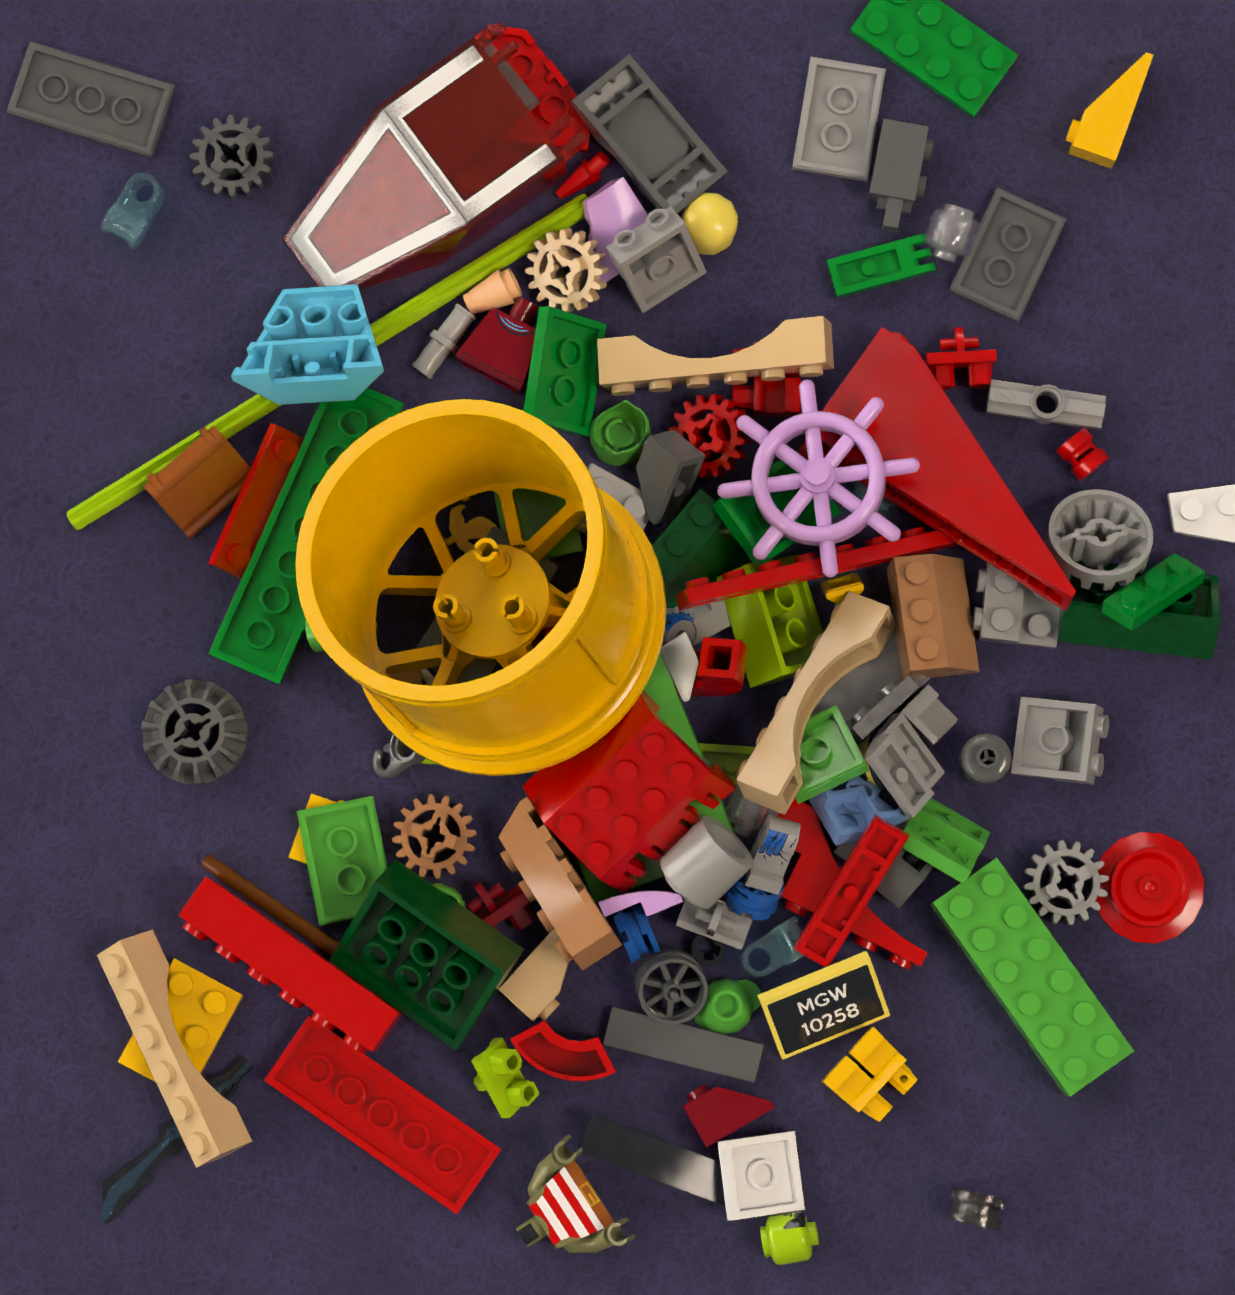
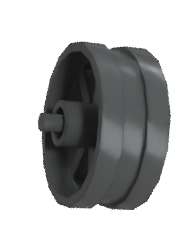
[635,949,708,1025]

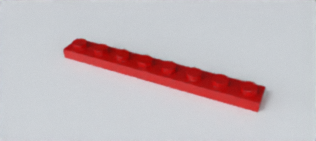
[675,527,959,611]

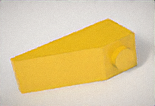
[1065,52,1153,169]

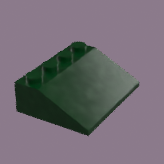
[329,859,524,1050]

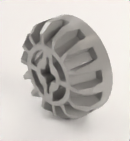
[1045,489,1153,591]

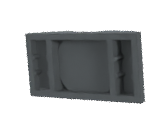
[571,54,728,214]

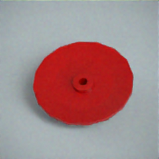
[1095,832,1204,944]

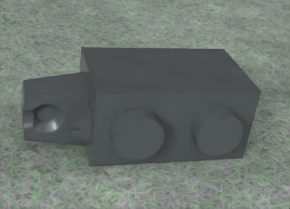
[868,118,934,233]

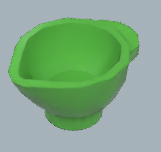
[694,978,761,1035]

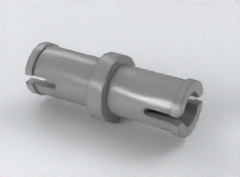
[412,304,476,379]

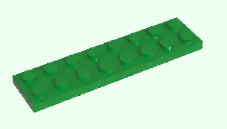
[208,388,405,686]

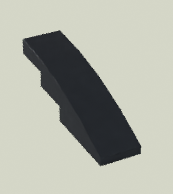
[578,1113,725,1206]

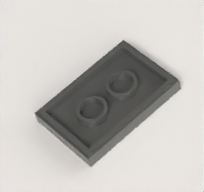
[949,187,1067,323]

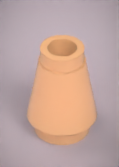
[463,268,523,315]

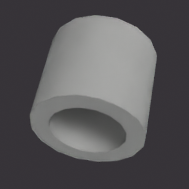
[660,815,754,909]

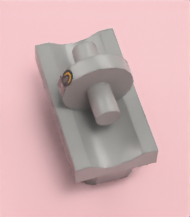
[676,900,753,950]

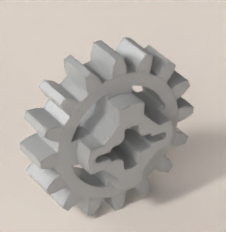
[1023,840,1109,925]

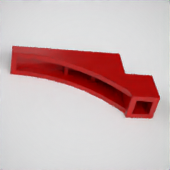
[776,798,928,970]

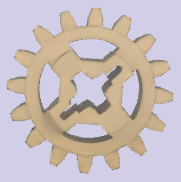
[525,228,609,312]

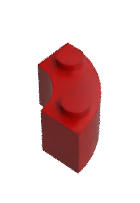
[510,1020,616,1081]

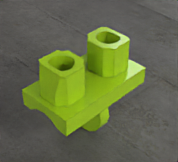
[471,1037,539,1118]

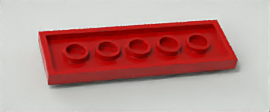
[264,1016,502,1214]

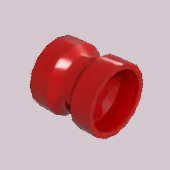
[1056,427,1110,481]

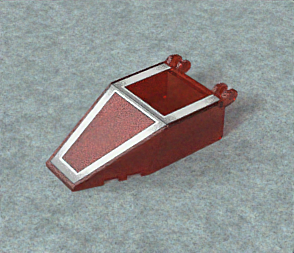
[283,22,588,291]

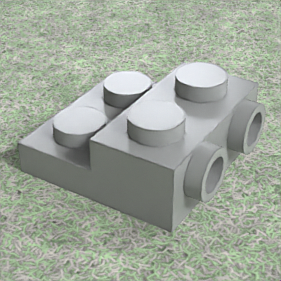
[606,206,707,313]
[973,562,1060,649]
[1011,697,1109,785]

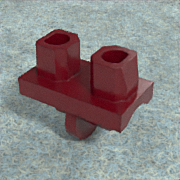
[467,882,534,931]

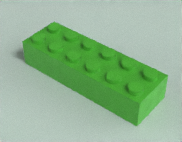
[930,858,1134,1097]

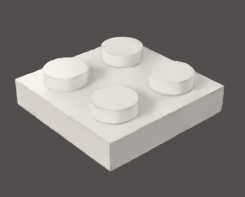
[717,1131,805,1220]

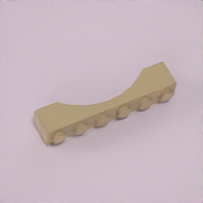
[597,316,834,396]
[737,591,896,815]
[97,929,252,1168]

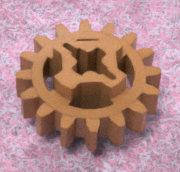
[392,794,477,879]

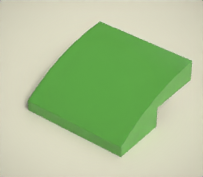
[902,798,991,884]

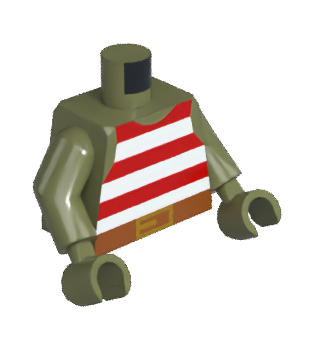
[516,1135,636,1253]

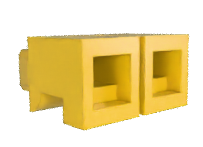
[821,1027,917,1122]

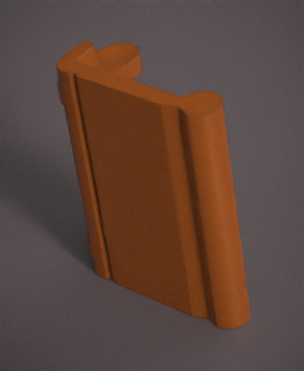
[144,425,250,539]

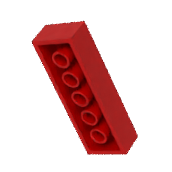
[178,877,403,1054]

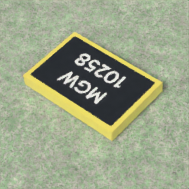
[757,951,890,1060]

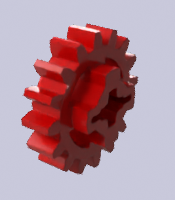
[669,394,752,478]

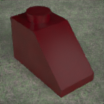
[683,1083,774,1147]

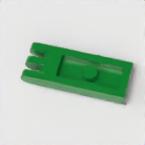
[826,234,936,299]

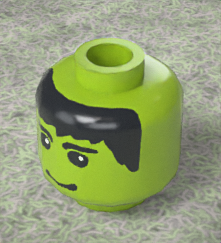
[760,1210,819,1265]

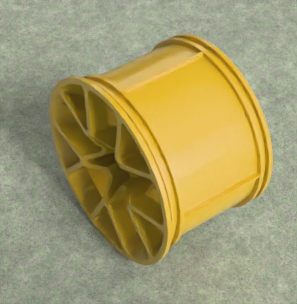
[296,399,666,776]

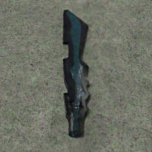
[102,1056,254,1223]

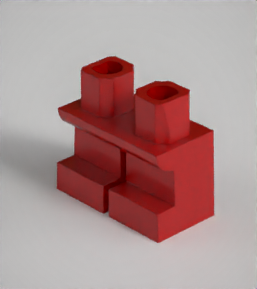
[732,341,801,417]

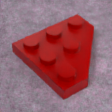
[485,25,590,153]

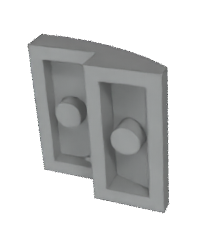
[865,712,945,819]

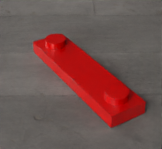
[208,423,304,579]
[794,814,909,967]

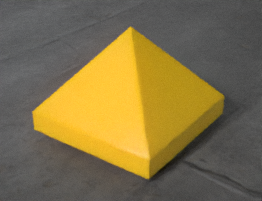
[820,573,864,604]

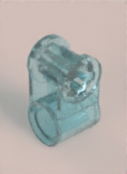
[100,173,164,250]
[740,915,805,978]

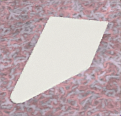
[661,632,699,702]

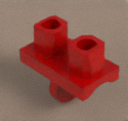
[924,327,997,390]

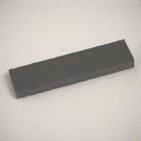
[603,1007,764,1083]

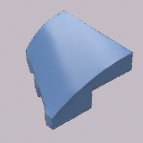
[808,776,907,846]

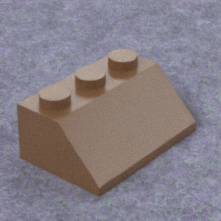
[886,554,979,681]

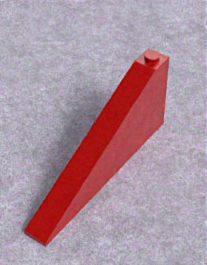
[804,327,1076,611]

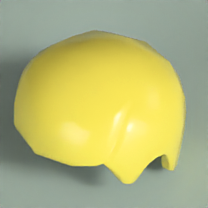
[681,192,738,255]

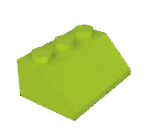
[716,555,823,688]

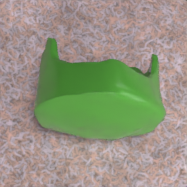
[590,400,652,466]

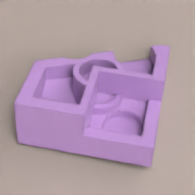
[582,177,648,282]

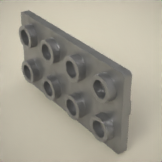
[810,615,930,745]

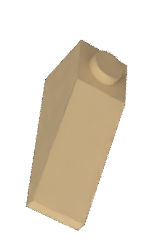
[498,929,569,1022]

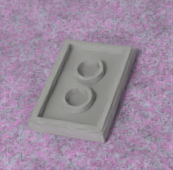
[792,57,886,182]

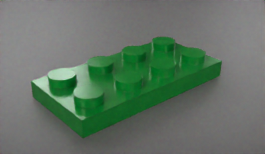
[850,0,1018,119]

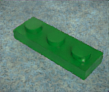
[1101,553,1205,631]

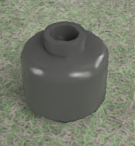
[959,733,1012,785]

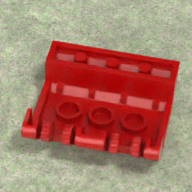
[522,690,736,893]

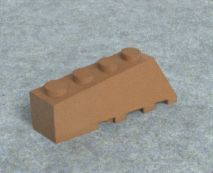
[498,797,622,971]

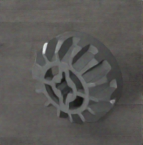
[141,679,248,785]

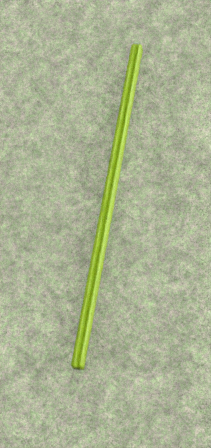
[66,194,588,530]

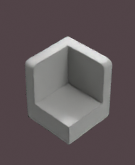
[901,684,957,747]

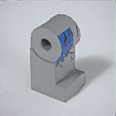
[662,601,730,646]
[745,815,801,895]

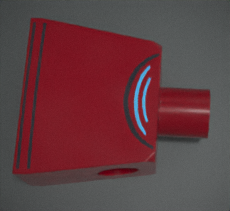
[456,297,538,395]

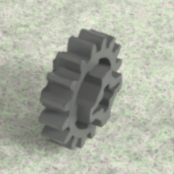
[190,115,274,200]

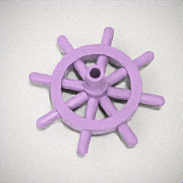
[718,380,920,578]

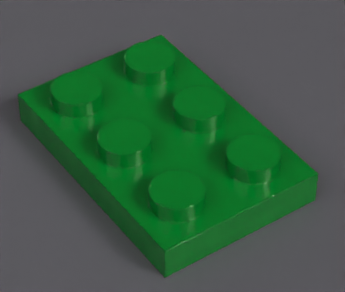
[523,306,607,437]
[712,450,841,569]

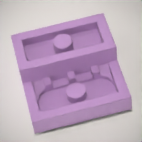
[598,890,683,917]

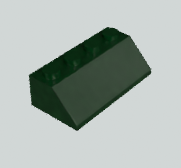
[652,488,748,647]
[1058,561,1221,660]

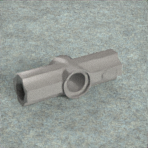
[986,379,1106,430]

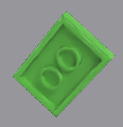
[297,796,388,926]

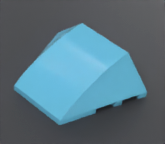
[231,284,384,405]

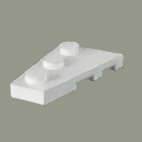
[1167,484,1235,544]

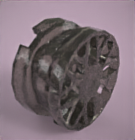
[947,1188,1007,1230]

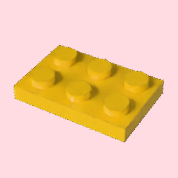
[118,958,243,1082]

